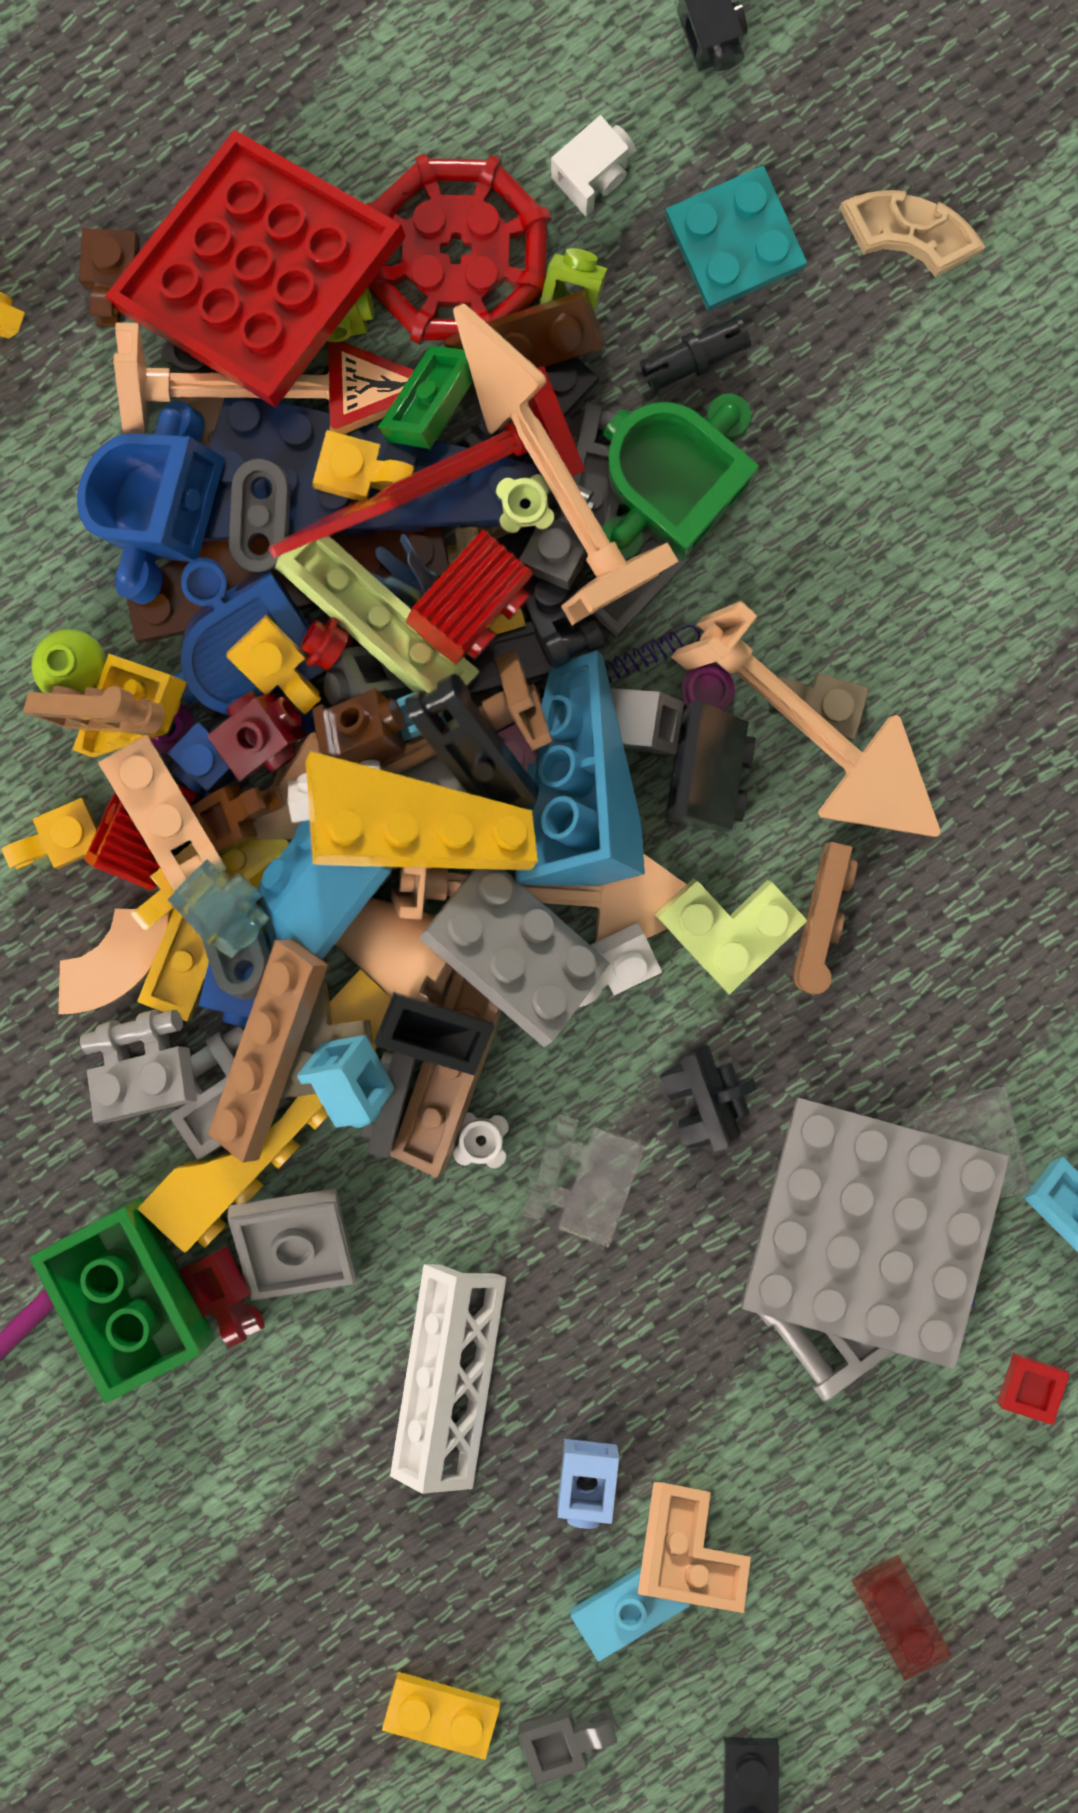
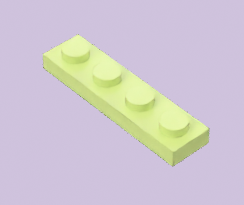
[275,536,479,715]

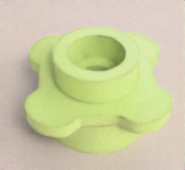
[496,474,554,533]

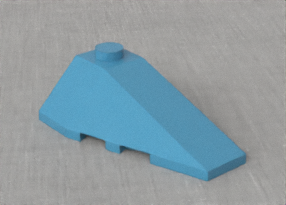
[516,651,645,886]

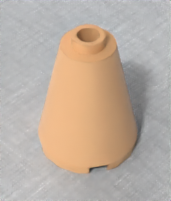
[335,897,455,1006]

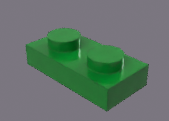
[378,345,473,449]

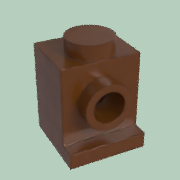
[313,688,406,764]

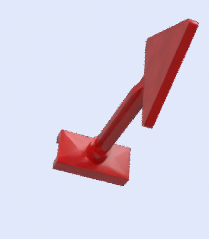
[268,366,586,558]

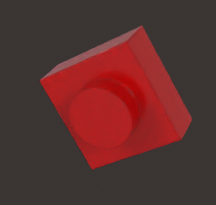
[997,1352,1070,1425]

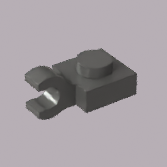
[519,485,595,590]
[518,1707,618,1785]

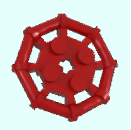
[366,153,552,345]

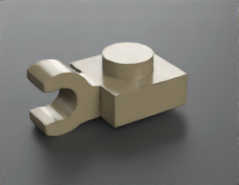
[779,673,869,741]

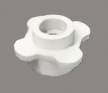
[453,1112,509,1168]

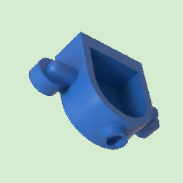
[77,401,225,605]
[174,558,325,741]

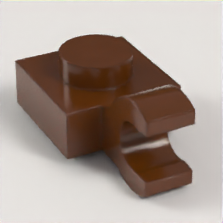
[79,228,140,327]
[190,784,285,856]

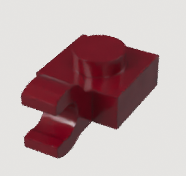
[178,1246,265,1347]

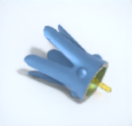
[371,534,439,609]

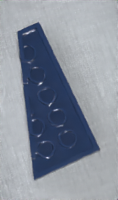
[202,398,541,546]

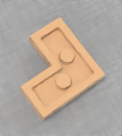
[638,1482,751,1613]

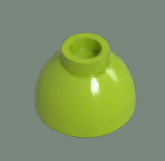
[31,629,106,694]

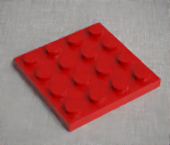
[105,130,406,408]

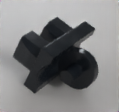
[660,1045,757,1152]

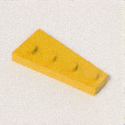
[305,751,538,870]

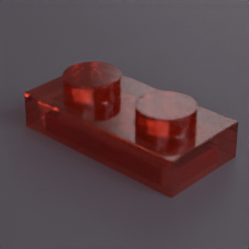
[851,1555,952,1681]

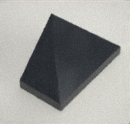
[373,991,495,1076]

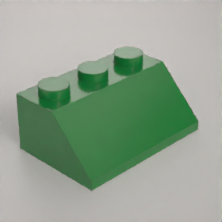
[29,1196,216,1404]

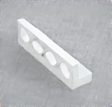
[390,1264,506,1494]

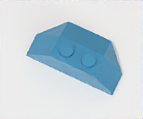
[257,820,393,960]

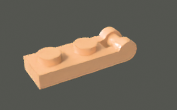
[98,735,227,897]

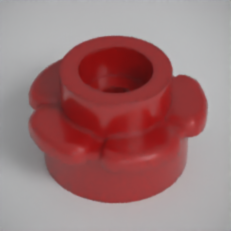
[300,618,349,671]

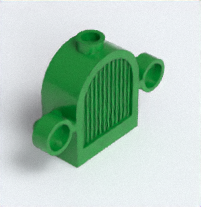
[602,394,759,561]

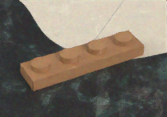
[208,939,328,1162]
[390,970,503,1178]

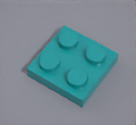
[665,165,807,312]

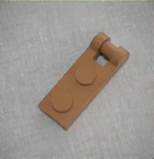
[23,686,165,735]
[793,842,857,994]

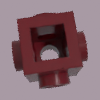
[207,691,308,781]

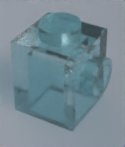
[168,859,270,958]

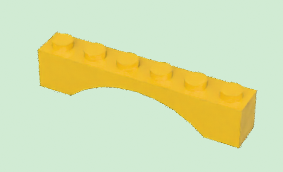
[137,969,392,1253]

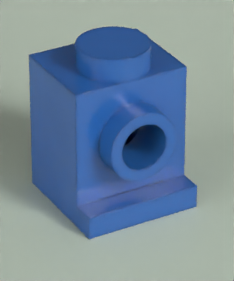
[168,722,236,798]

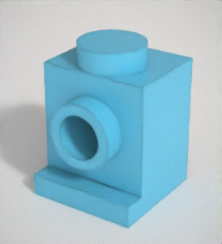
[297,1035,395,1128]

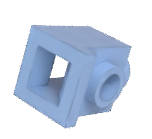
[557,1439,619,1529]

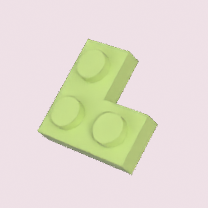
[655,878,807,994]

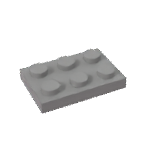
[419,869,610,1047]

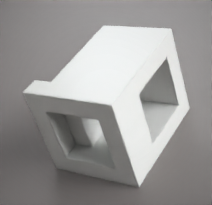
[551,115,636,217]

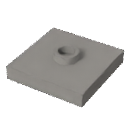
[228,1188,357,1301]

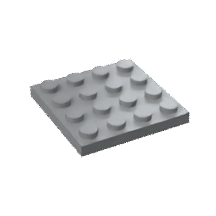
[741,1097,1010,1369]

